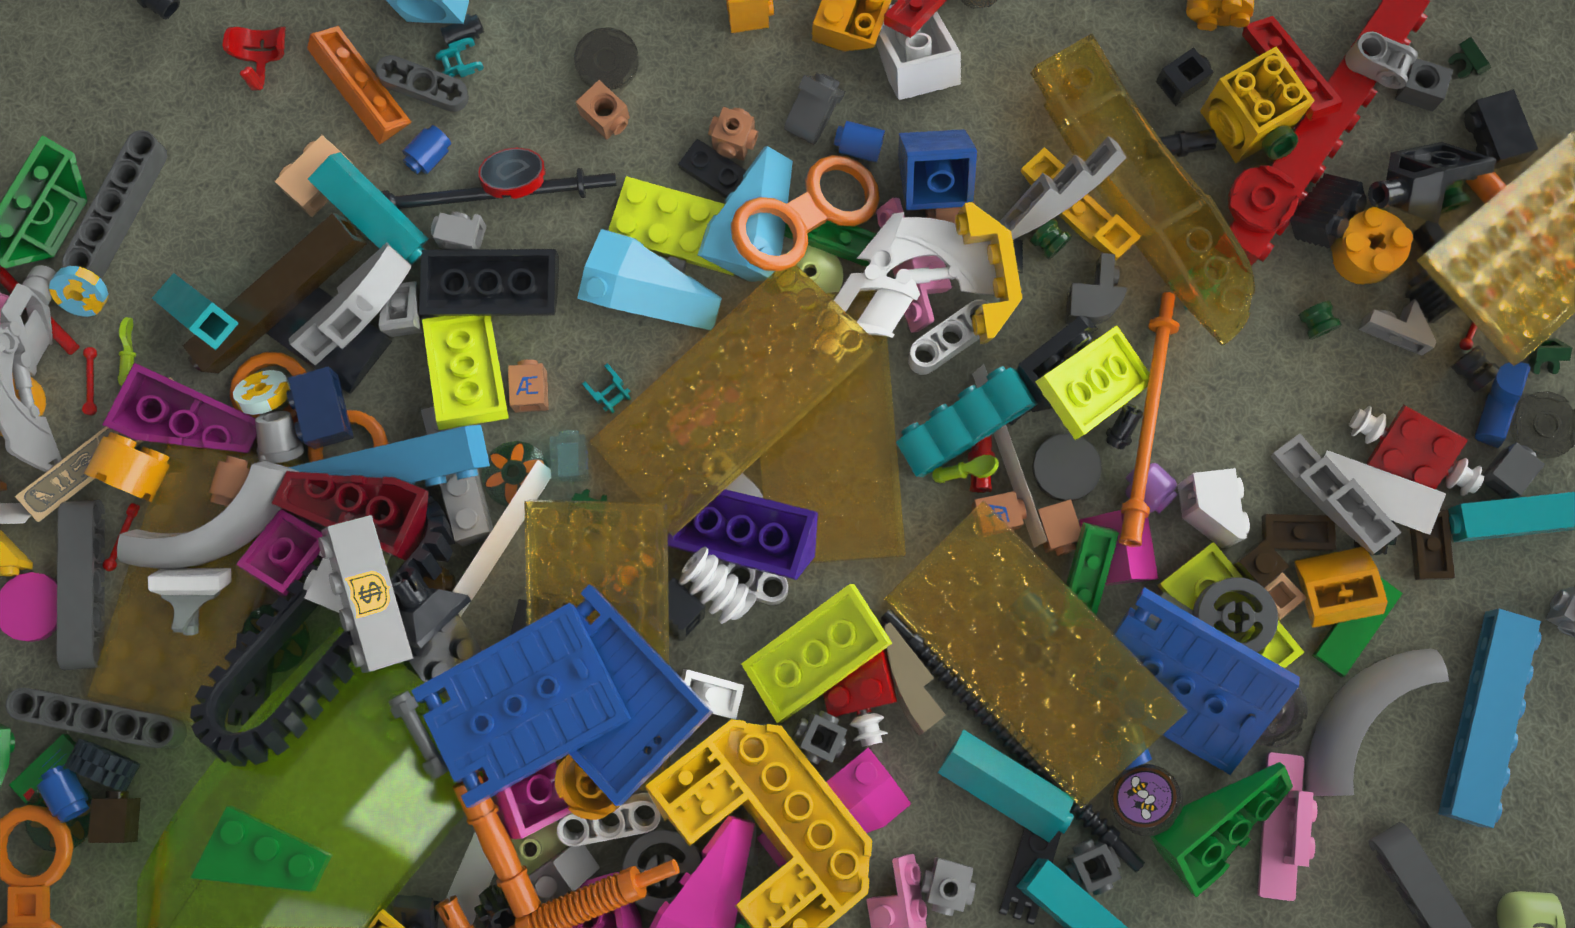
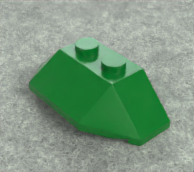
[0,135,88,268]

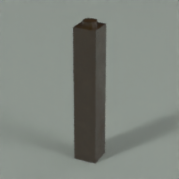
[182,213,367,374]

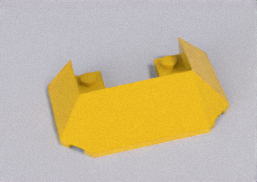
[645,719,872,928]

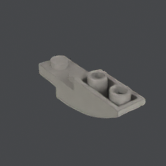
[289,243,411,365]

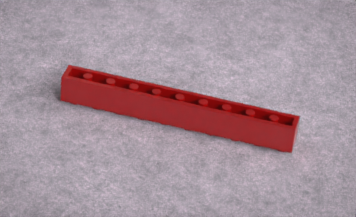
[1217,0,1430,268]

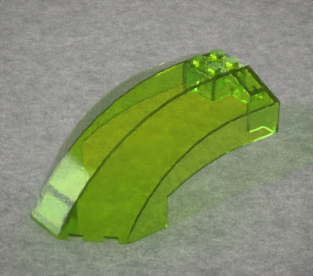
[136,626,484,928]

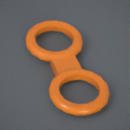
[731,155,880,271]
[230,352,389,462]
[0,805,74,928]

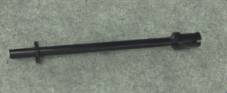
[381,168,617,209]

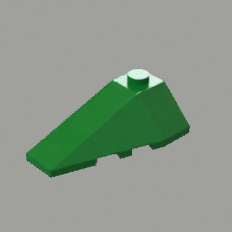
[1148,762,1293,897]

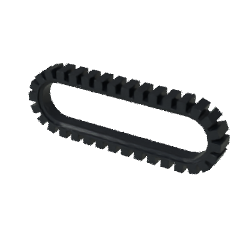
[190,494,455,767]

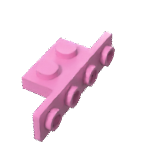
[876,198,952,333]
[1258,752,1317,901]
[866,854,927,928]

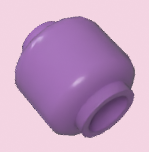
[1125,463,1178,514]

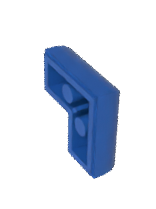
[1475,361,1530,448]

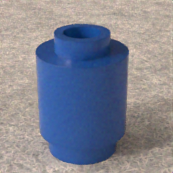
[402,125,452,174]
[37,766,89,823]

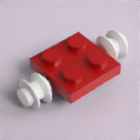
[1349,404,1484,496]
[823,649,898,747]

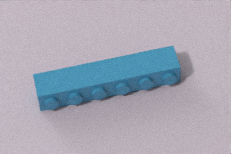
[288,425,490,487]
[1438,608,1541,828]

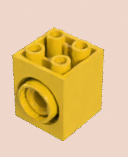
[1200,46,1315,164]

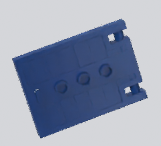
[569,584,714,806]
[1079,587,1300,775]
[411,603,631,808]

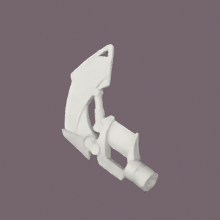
[813,212,996,364]

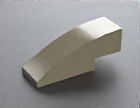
[883,622,946,735]

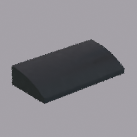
[419,249,559,316]
[266,287,392,394]

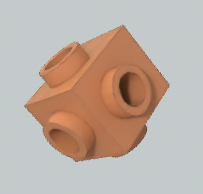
[708,107,759,161]

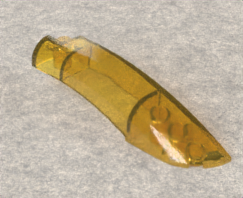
[1030,34,1255,346]

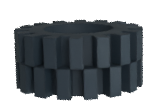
[64,738,140,792]

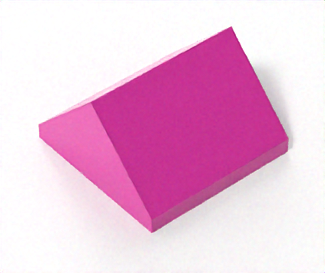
[236,509,323,596]
[1079,510,1158,586]

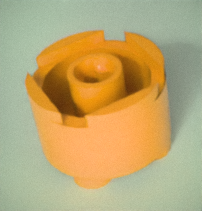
[1186,0,1254,31]
[1331,207,1413,285]
[84,432,170,502]
[555,754,620,820]

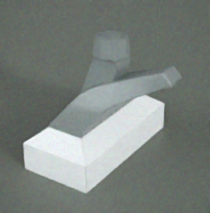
[148,568,232,635]

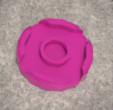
[0,572,57,642]

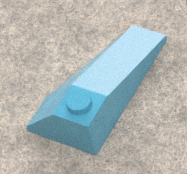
[697,146,793,282]
[577,229,722,331]

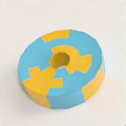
[49,266,109,317]

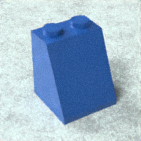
[898,129,977,210]

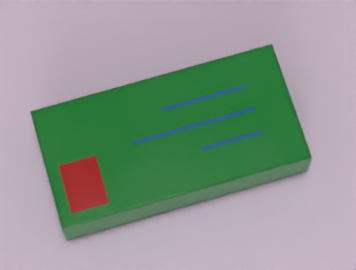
[9,734,76,806]

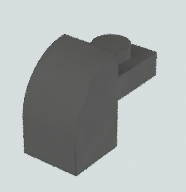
[1065,253,1127,325]

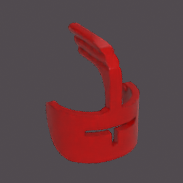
[222,26,286,91]

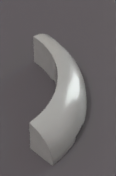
[117,461,299,569]
[1304,648,1449,796]

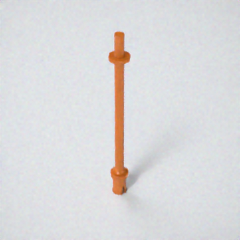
[1119,292,1180,547]

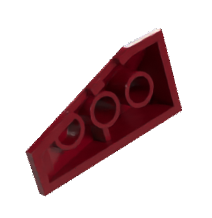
[271,471,428,561]

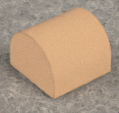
[1265,572,1306,621]

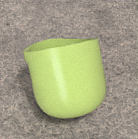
[1496,891,1566,928]

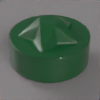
[1262,126,1298,159]

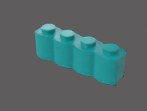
[896,366,1037,477]

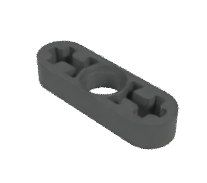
[376,55,469,112]

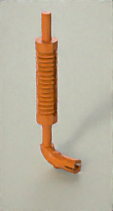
[435,859,679,928]

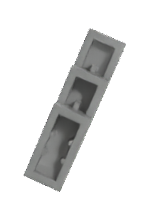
[999,136,1126,240]
[1271,433,1402,555]

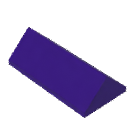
[665,480,818,580]

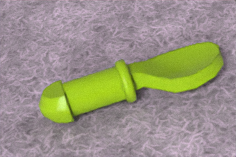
[118,317,136,386]
[932,455,999,483]

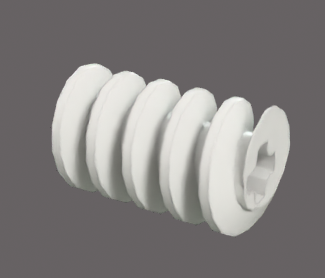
[679,547,757,624]

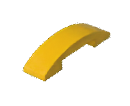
[1021,147,1141,261]

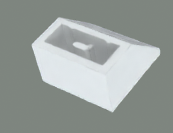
[1177,468,1250,548]

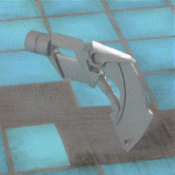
[0,265,62,472]

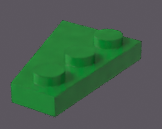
[190,806,333,892]

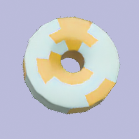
[233,370,291,415]

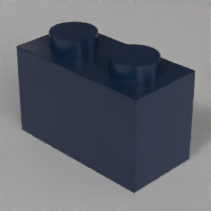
[287,366,354,450]

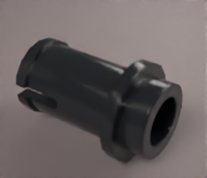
[440,13,485,47]
[1106,404,1143,449]

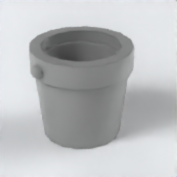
[255,411,304,463]

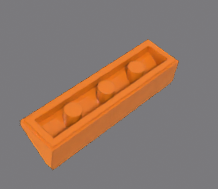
[307,26,411,144]

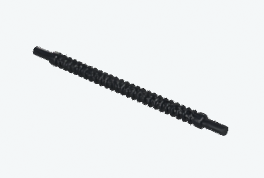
[881,609,1145,873]

